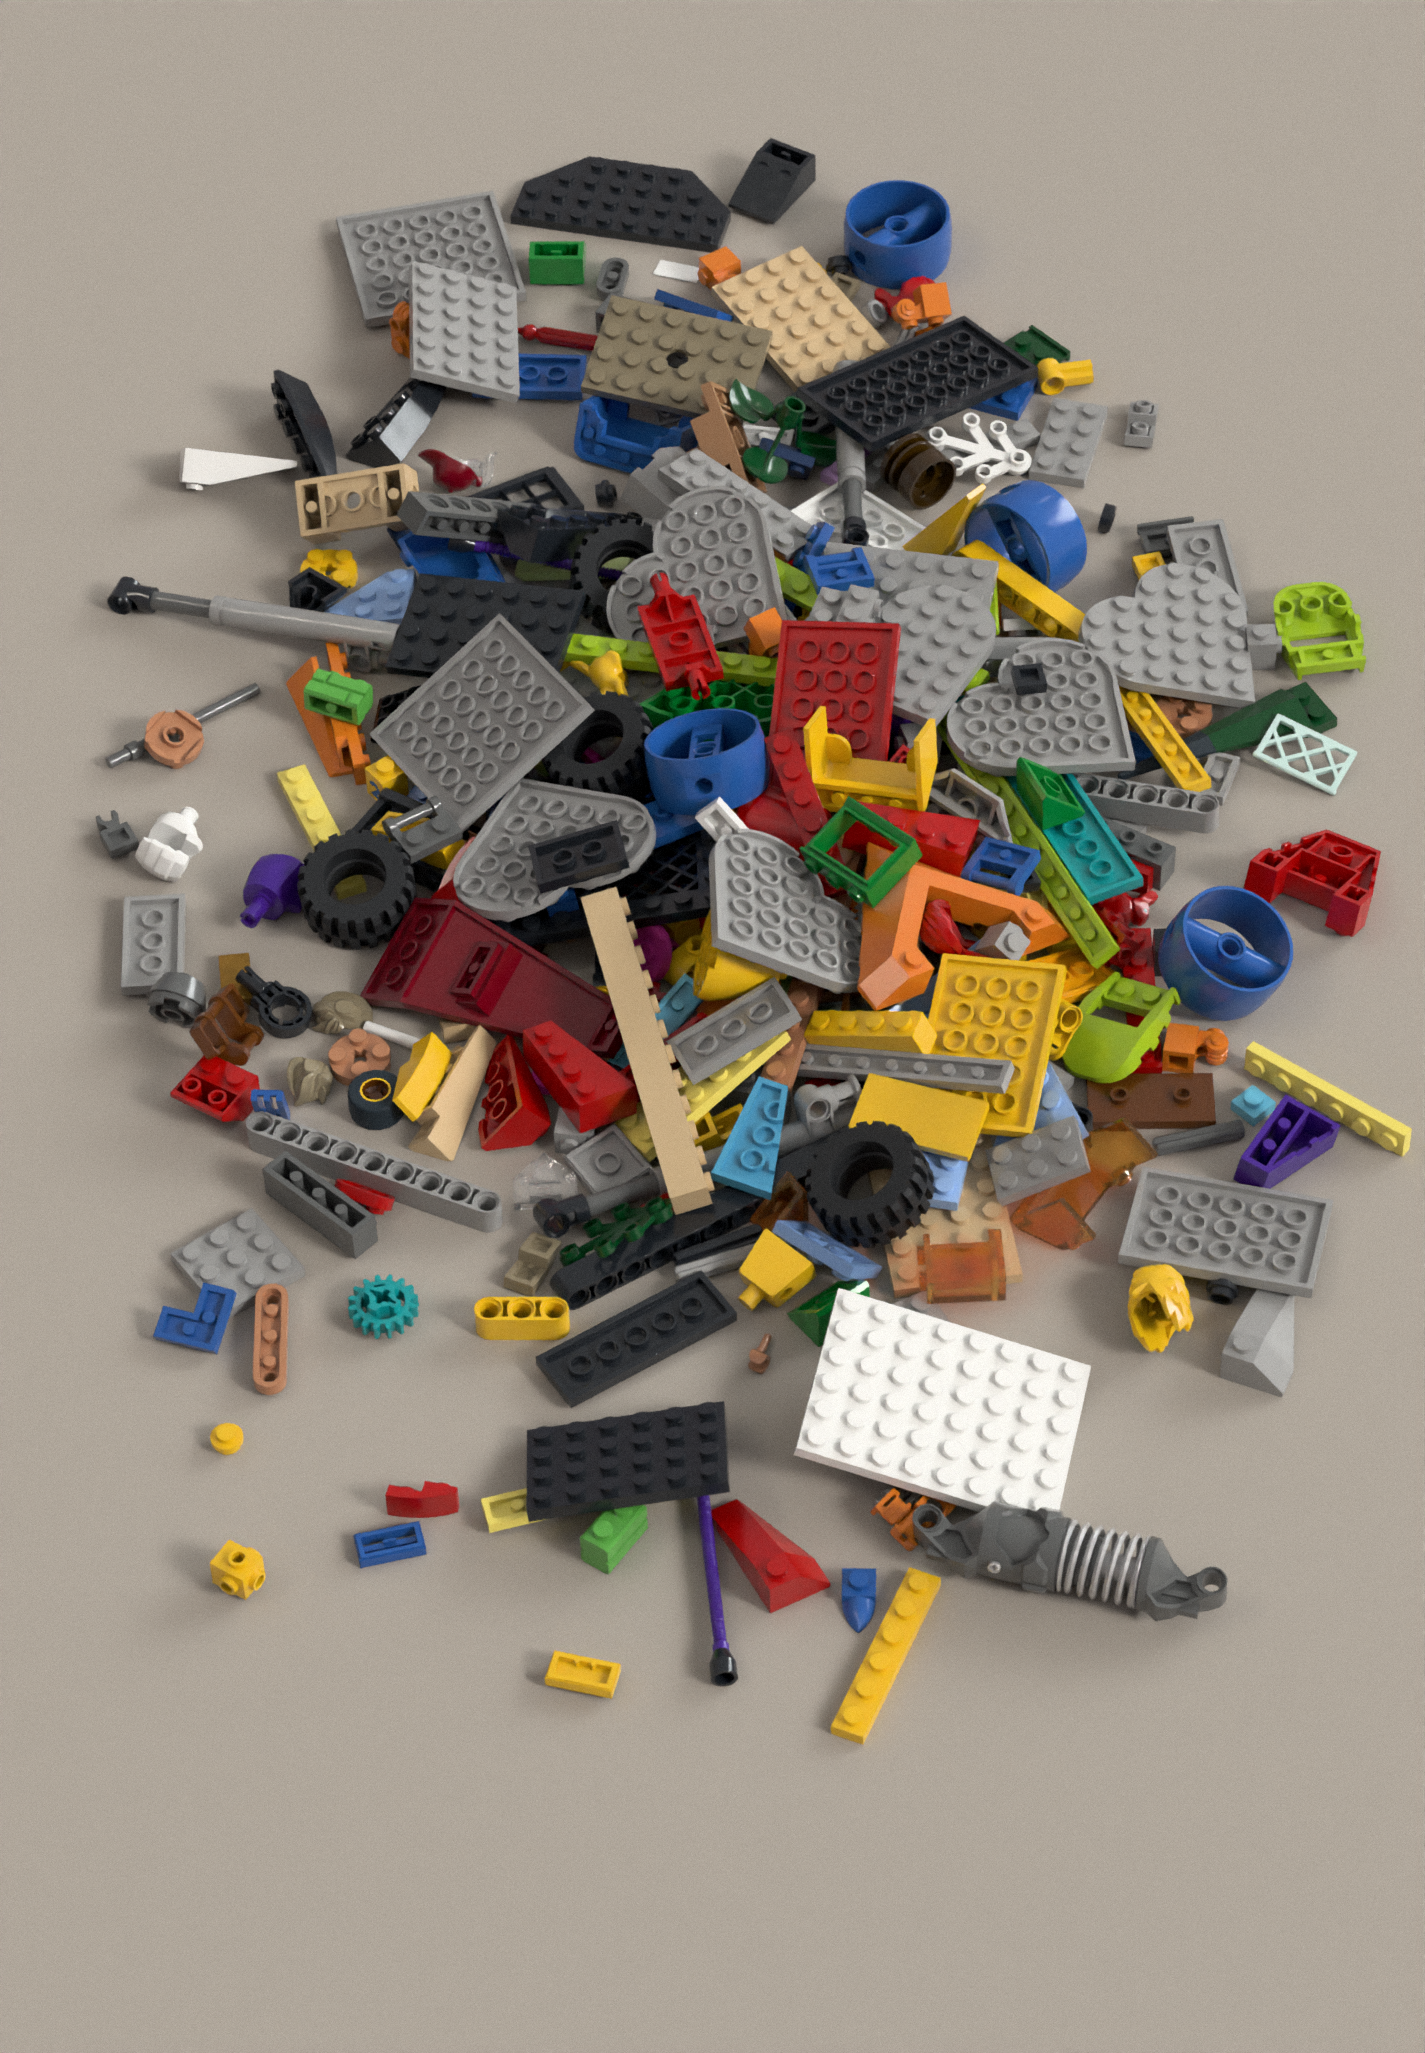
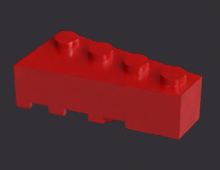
[841,801,980,878]
[523,1021,637,1134]

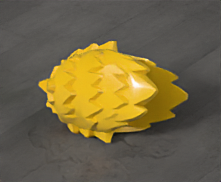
[1128,1264,1194,1353]

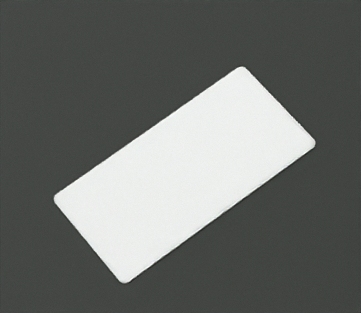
[653,260,699,283]

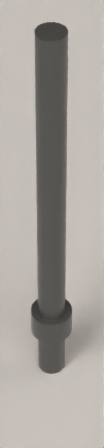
[105,683,260,769]

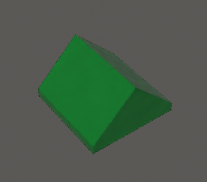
[1016,757,1086,830]
[787,1280,870,1347]

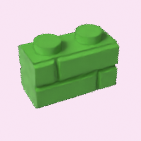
[303,668,373,726]
[580,1505,648,1574]

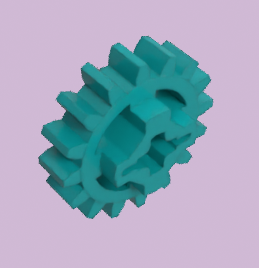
[348,1274,419,1339]

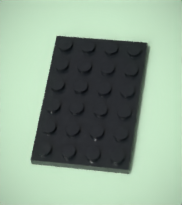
[385,573,586,678]
[526,1401,730,1522]

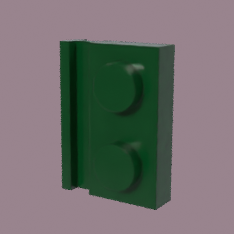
[1004,325,1070,366]

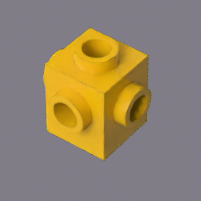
[209,1539,266,1600]

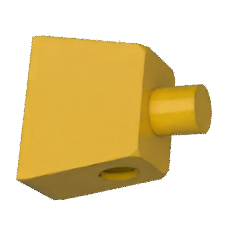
[738,1228,817,1311]

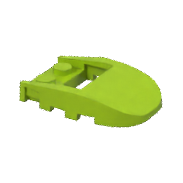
[1273,582,1366,680]
[1062,971,1181,1083]

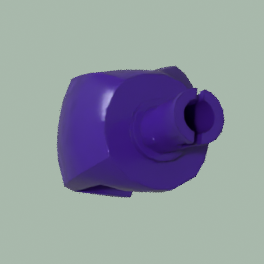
[240,854,304,928]

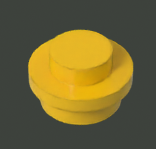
[210,1423,244,1455]

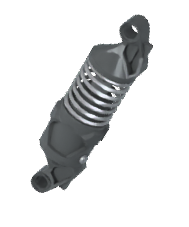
[912,1501,1227,1621]

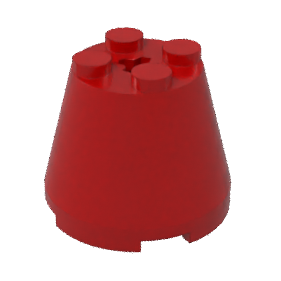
[736,786,833,862]

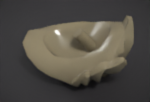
[312,991,373,1034]
[287,1057,333,1107]

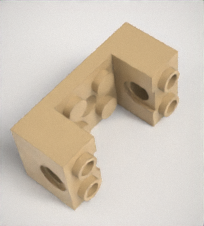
[295,463,419,545]

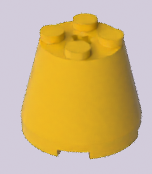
[693,909,787,1001]

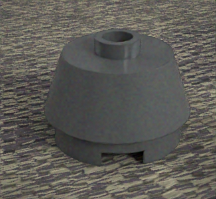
[147,972,206,1028]

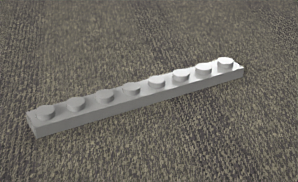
[797,1044,1015,1094]

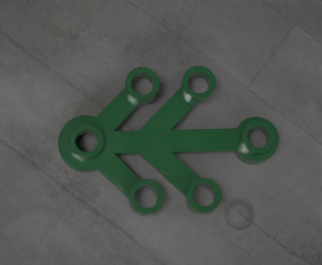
[559,1197,674,1267]

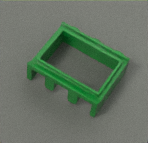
[799,796,923,908]

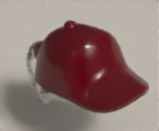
[418,449,497,493]

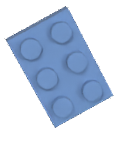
[772,1220,883,1281]

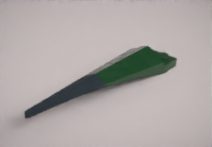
[1118,682,1337,780]

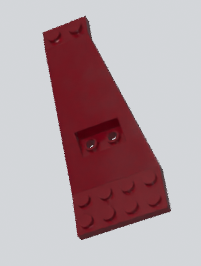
[360,898,623,1059]

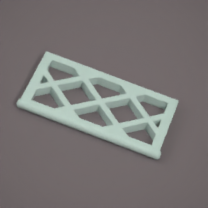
[1253,713,1358,796]

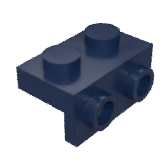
[759,437,815,481]

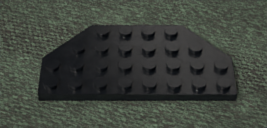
[510,156,731,253]

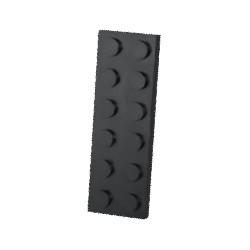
[536,1270,737,1408]

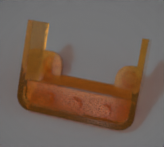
[1010,1117,1158,1251]

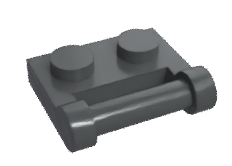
[382,796,463,864]

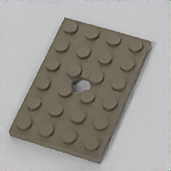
[581,295,772,428]

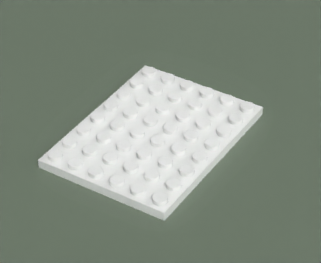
[794,1288,1091,1512]

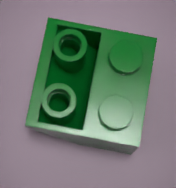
[529,241,587,285]

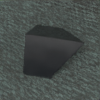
[288,567,347,612]

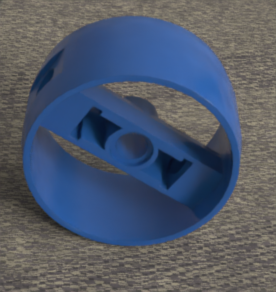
[844,180,952,289]
[964,480,1087,593]
[644,708,770,815]
[1158,886,1293,1021]

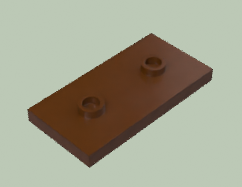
[1086,1073,1216,1129]

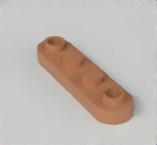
[253,1283,289,1395]

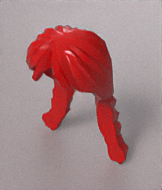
[919,899,992,958]

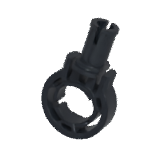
[235,966,312,1038]

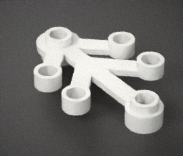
[925,413,1032,484]

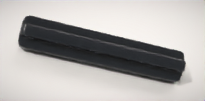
[672,1224,763,1267]

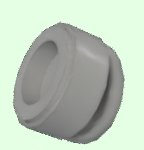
[861,299,887,328]

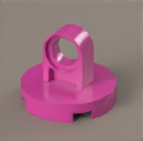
[633,925,680,982]

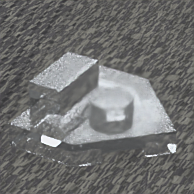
[513,1152,578,1210]

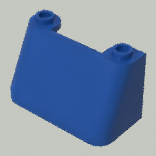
[574,396,698,473]
[397,531,506,582]

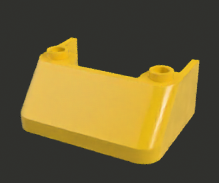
[803,706,938,812]

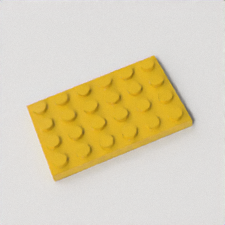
[928,953,1067,1137]

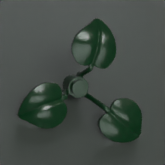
[729,379,837,484]

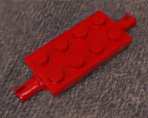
[637,573,724,700]

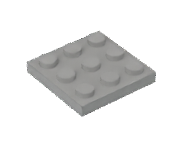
[171,1208,306,1319]

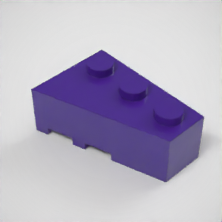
[1233,1094,1341,1189]

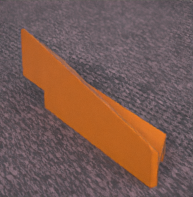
[286,656,353,777]

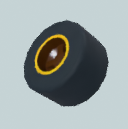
[347,1070,404,1130]

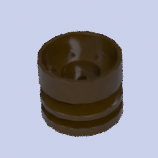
[880,433,956,509]

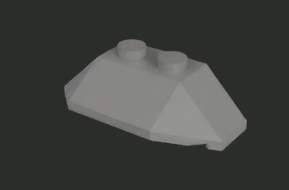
[925,768,1013,851]

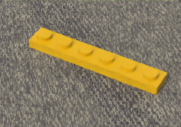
[1119,686,1211,792]
[831,1567,941,1745]

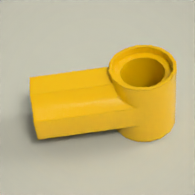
[1036,358,1094,395]

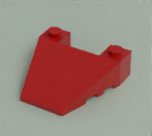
[1243,829,1381,937]

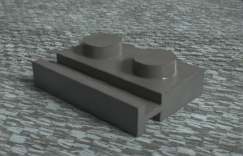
[1137,516,1194,558]

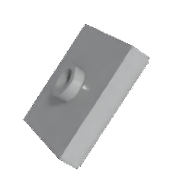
[563,1124,652,1194]

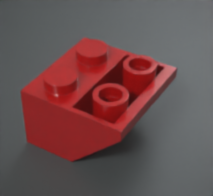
[170,1055,260,1122]

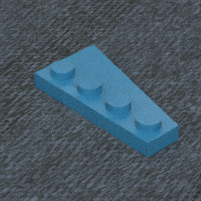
[711,1076,788,1200]

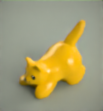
[570,650,629,696]

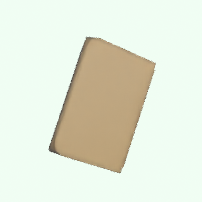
[438,1018,474,1044]

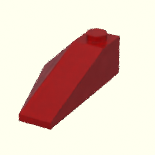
[478,1034,551,1151]
[711,1499,830,1613]

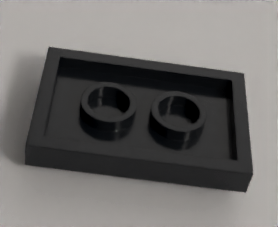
[528,820,630,894]

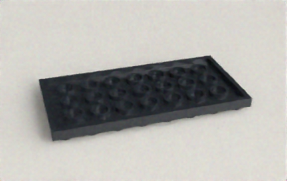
[797,315,1038,452]

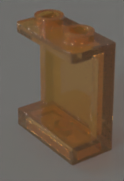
[917,1229,1006,1304]

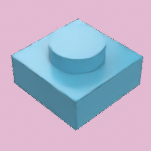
[1230,1085,1276,1127]

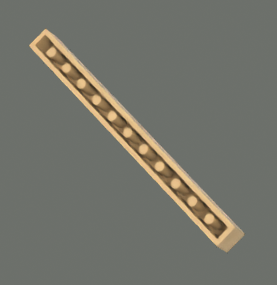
[581,887,715,1215]

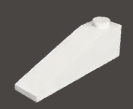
[180,448,297,490]

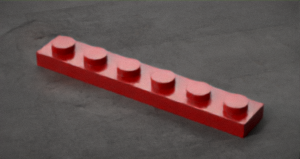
[764,728,847,899]
[1122,928,1163,1074]

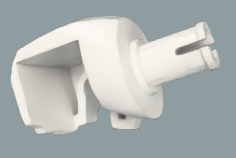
[135,807,203,882]

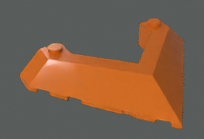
[857,842,1070,1011]

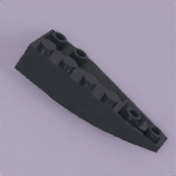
[271,369,338,478]
[345,378,447,468]
[497,504,643,563]

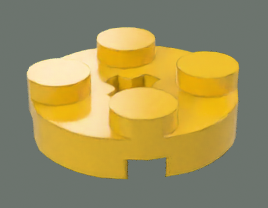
[300,549,358,589]

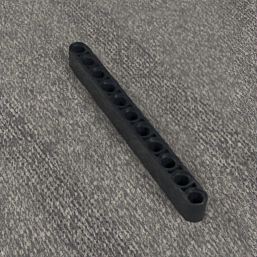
[549,1130,841,1310]

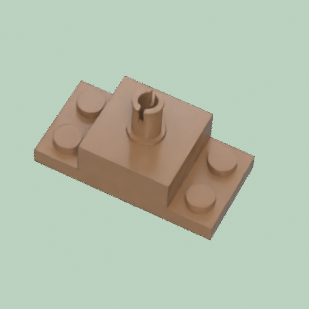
[687,381,767,493]

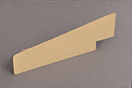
[408,1025,496,1161]

